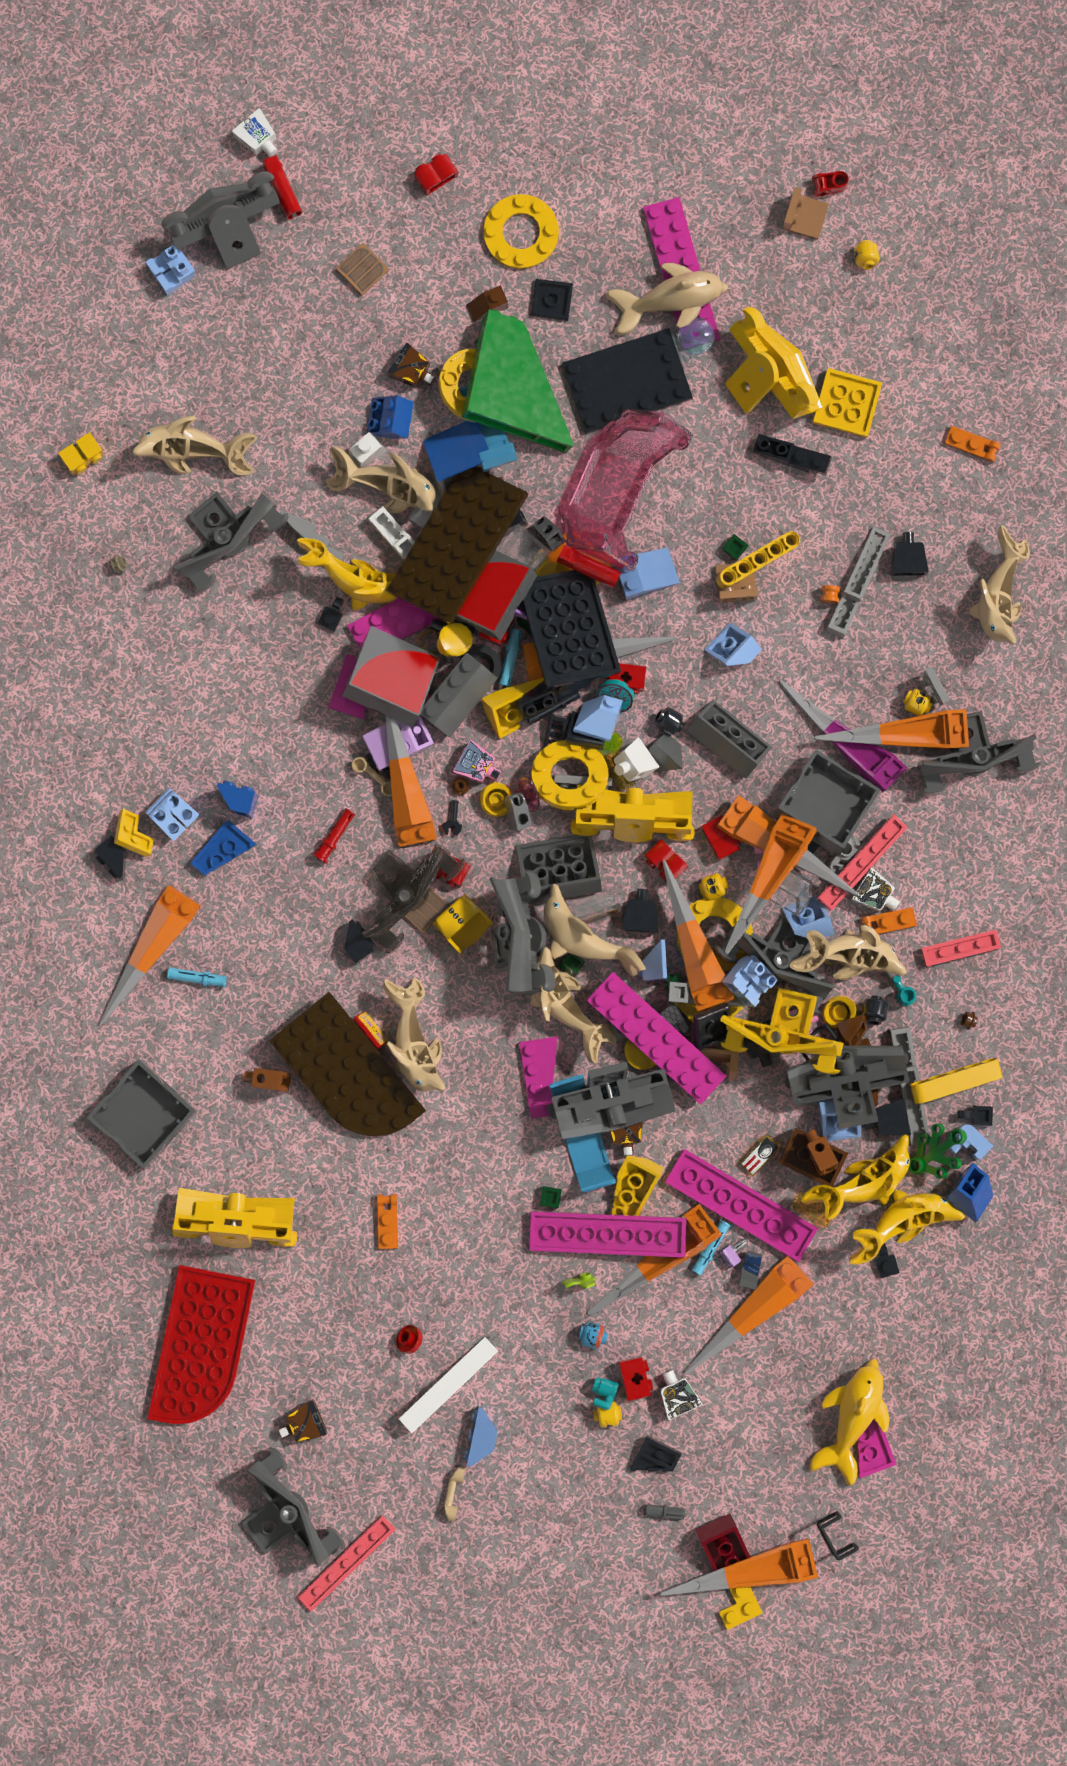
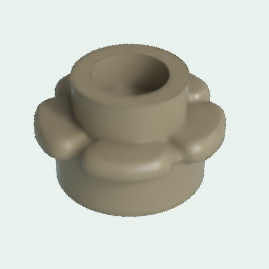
[110,554,127,573]

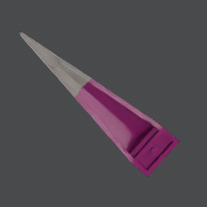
[779,680,907,793]

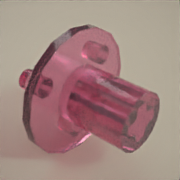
[515,775,541,812]

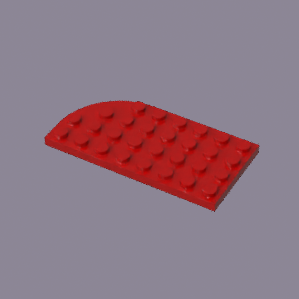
[148,1265,256,1424]

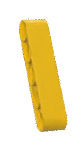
[716,531,800,589]
[910,1058,1003,1104]

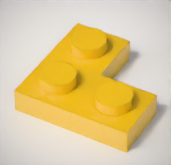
[114,809,154,857]
[719,1587,762,1630]

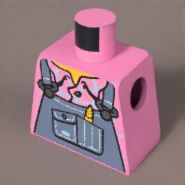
[453,740,501,784]

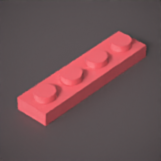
[921,930,1001,967]

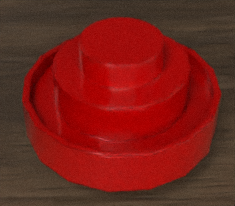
[396,1325,423,1354]

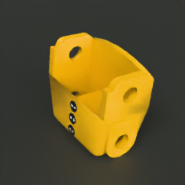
[432,894,494,955]

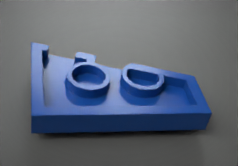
[190,820,257,876]

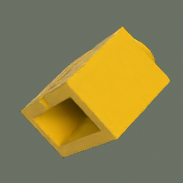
[58,432,104,475]

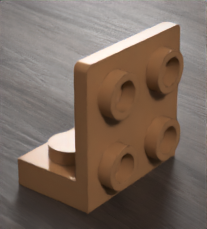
[783,187,829,239]
[716,564,758,603]

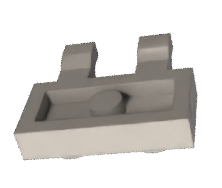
[919,667,950,706]

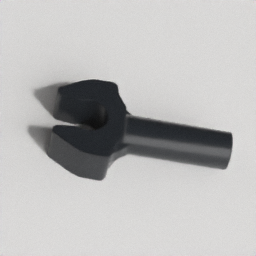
[443,800,462,836]

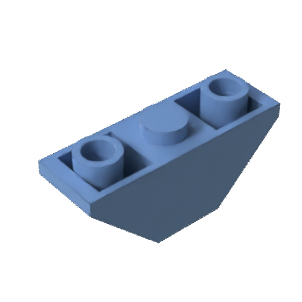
[464,1406,498,1467]

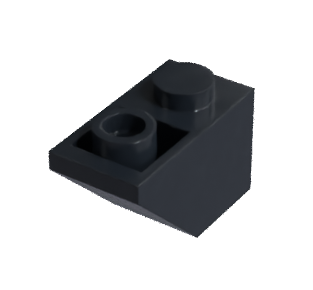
[94,835,127,880]
[345,919,376,965]

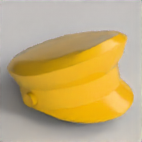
[437,623,473,657]
[480,782,512,817]
[822,996,857,1030]

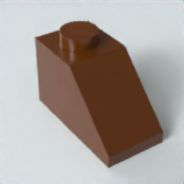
[467,285,508,322]

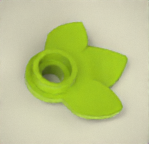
[561,1273,596,1289]

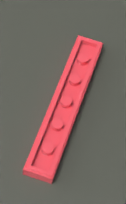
[817,814,908,911]
[297,1515,396,1612]

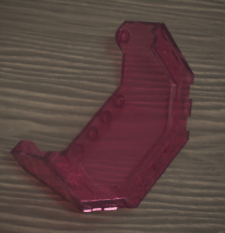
[558,409,694,572]

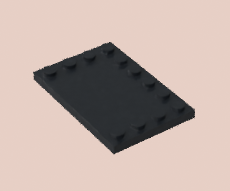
[562,328,693,434]
[522,570,621,689]

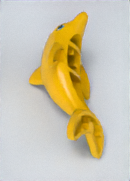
[297,538,398,610]
[801,1135,910,1220]
[849,1190,965,1265]
[810,1359,890,1486]

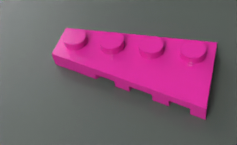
[519,1036,557,1119]

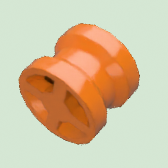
[820,585,840,604]

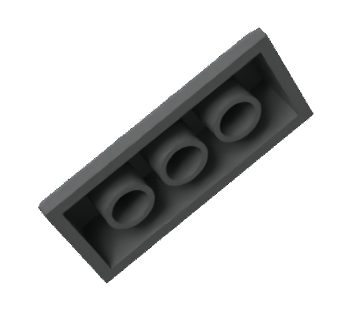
[420,653,498,737]
[687,700,772,779]

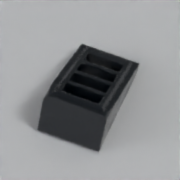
[543,714,570,749]

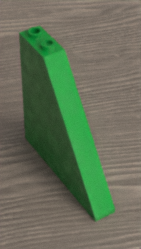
[461,309,573,453]

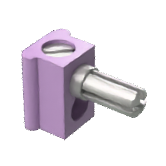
[719,1239,747,1268]

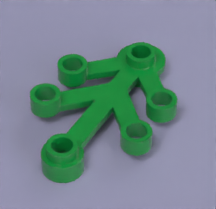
[909,1123,967,1179]

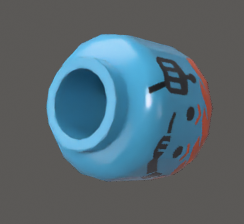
[578,1322,608,1350]

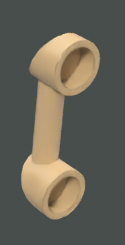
[352,757,392,797]
[444,1467,465,1522]

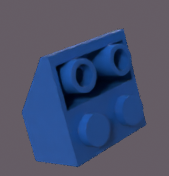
[366,395,414,439]
[217,781,258,818]
[946,1163,994,1223]

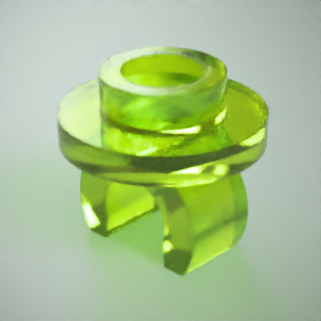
[604,732,623,752]

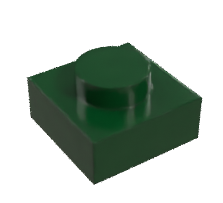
[722,534,749,561]
[559,953,585,978]
[664,972,683,991]
[540,1186,562,1208]

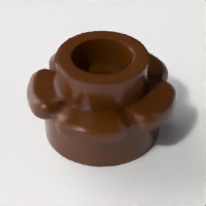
[451,776,470,795]
[961,1011,978,1030]

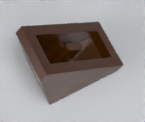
[836,1015,868,1046]

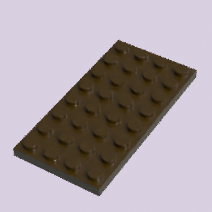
[386,467,529,625]

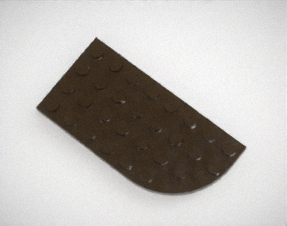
[269,991,426,1136]

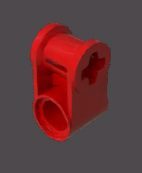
[811,171,849,197]

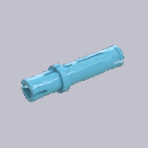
[498,629,523,687]
[167,967,227,988]
[691,1219,731,1275]

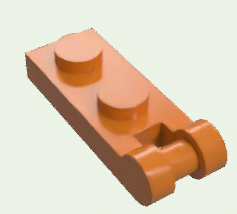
[944,426,1001,463]
[860,907,917,934]
[377,1194,398,1249]

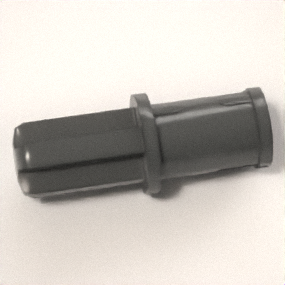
[646,1504,685,1520]

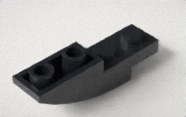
[753,434,832,475]
[517,681,591,720]

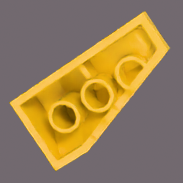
[481,678,544,739]
[612,1155,664,1216]

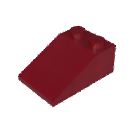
[695,1513,750,1571]

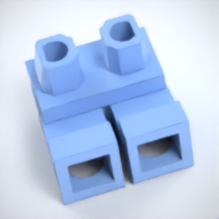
[146,245,195,296]
[145,788,199,841]
[722,955,777,1007]
[948,1124,993,1161]

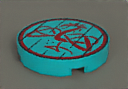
[596,680,635,713]

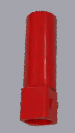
[262,155,303,220]
[556,544,621,588]

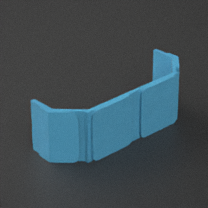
[459,385,517,472]
[549,1074,616,1193]

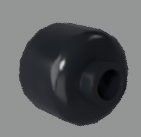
[655,707,684,735]
[862,995,888,1025]

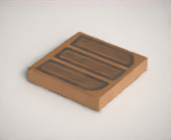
[336,243,389,296]
[396,880,450,934]

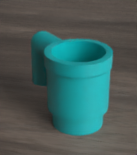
[892,975,917,1006]
[591,1377,619,1410]

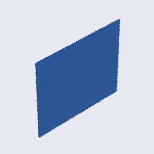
[423,421,489,482]

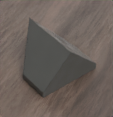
[648,733,683,772]

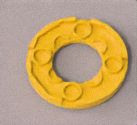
[484,194,559,269]
[438,349,476,423]
[531,740,608,810]
[676,897,753,972]

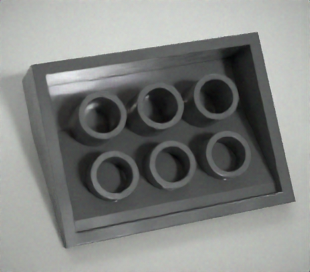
[516,835,602,904]

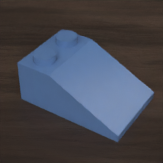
[614,548,680,600]

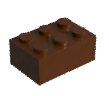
[778,1128,848,1187]

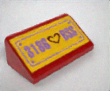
[354,1011,389,1049]

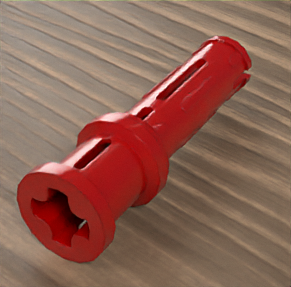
[312,808,356,864]

